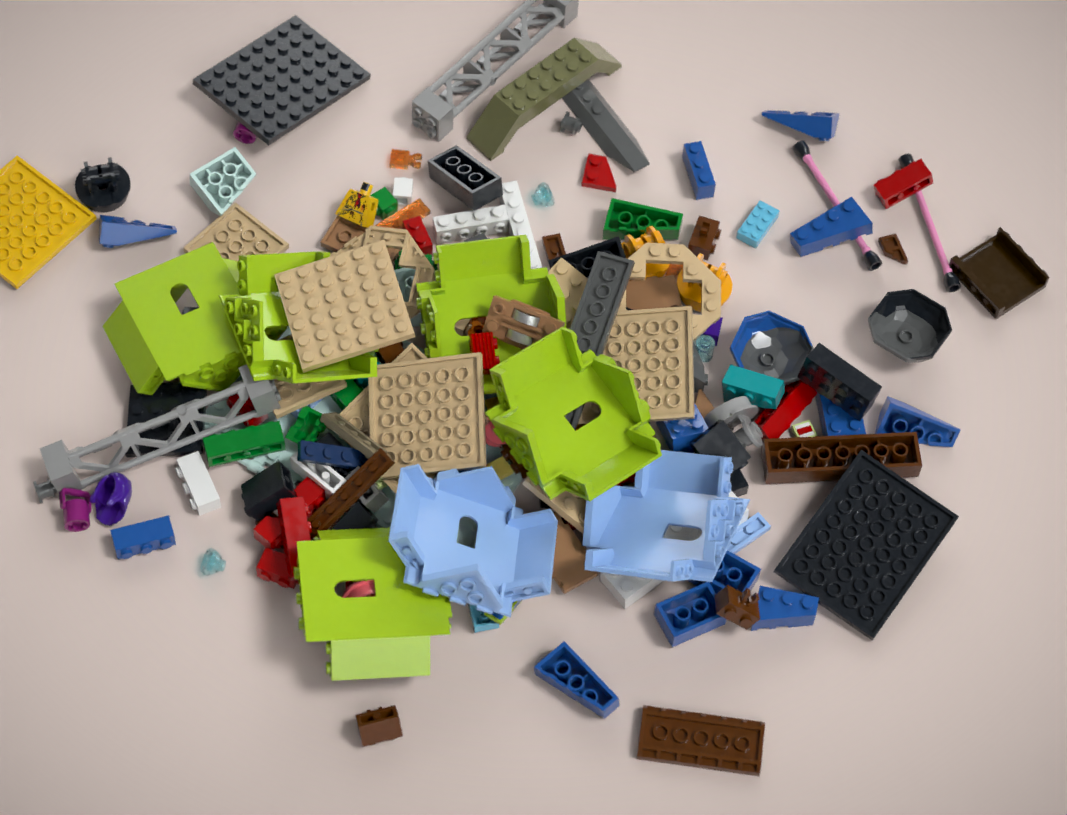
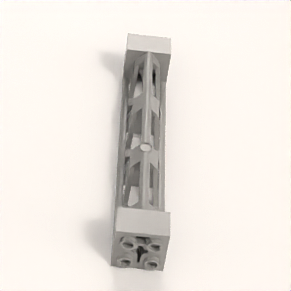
[412,0,579,142]
[40,364,282,496]

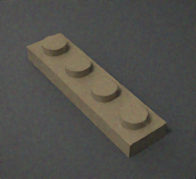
[320,412,387,459]

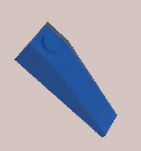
[762,110,839,141]
[875,396,960,447]

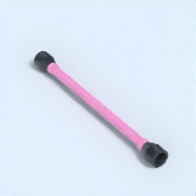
[793,140,882,271]
[898,154,961,292]

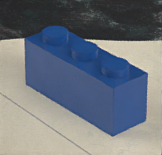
[682,141,716,200]
[110,515,176,559]

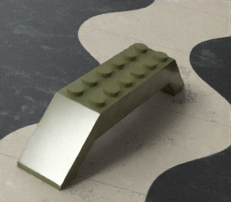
[467,38,622,161]

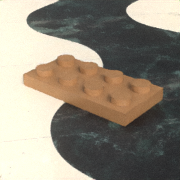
[320,215,402,265]

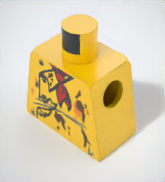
[335,182,379,228]

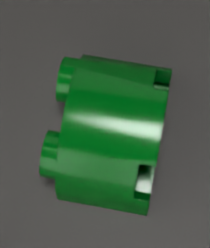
[285,406,326,444]

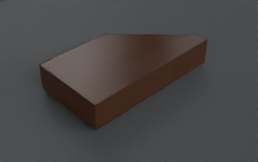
[878,234,908,265]

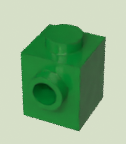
[370,187,398,220]

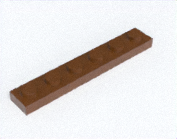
[307,448,395,541]

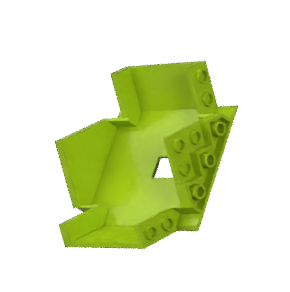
[416,234,566,394]
[102,242,287,395]
[218,251,379,384]
[484,327,662,502]
[294,527,452,681]

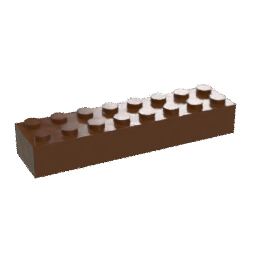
[761,432,922,484]

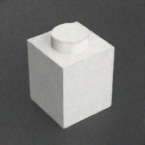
[393,177,413,207]

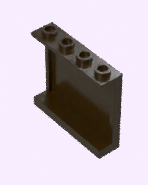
[949,227,1049,319]

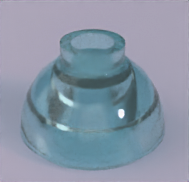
[531,182,555,207]
[201,548,226,575]

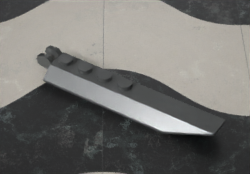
[562,79,650,172]

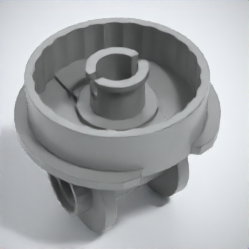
[704,396,763,448]

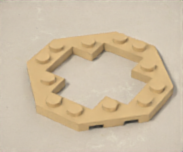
[330,225,435,319]
[618,243,721,341]

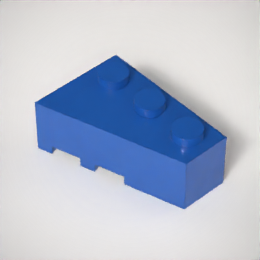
[751,586,819,631]

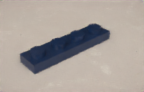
[297,440,369,470]

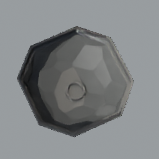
[868,289,952,363]

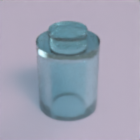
[695,335,715,363]

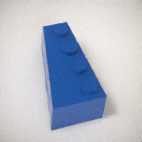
[790,197,873,257]
[534,641,620,719]

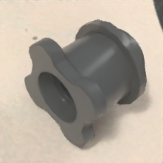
[560,111,582,134]
[33,479,57,504]

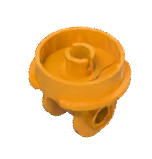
[621,226,670,281]
[677,253,732,312]

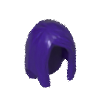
[90,472,132,526]

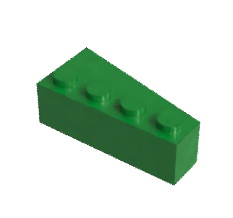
[603,198,683,240]

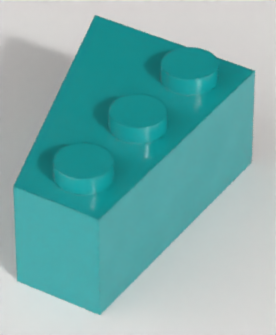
[722,364,785,409]

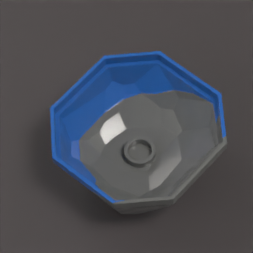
[729,311,814,386]

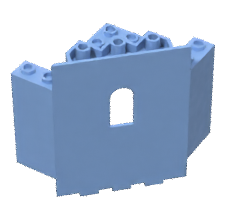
[582,450,750,582]
[389,464,558,617]

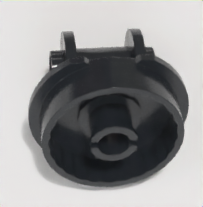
[75,157,131,213]

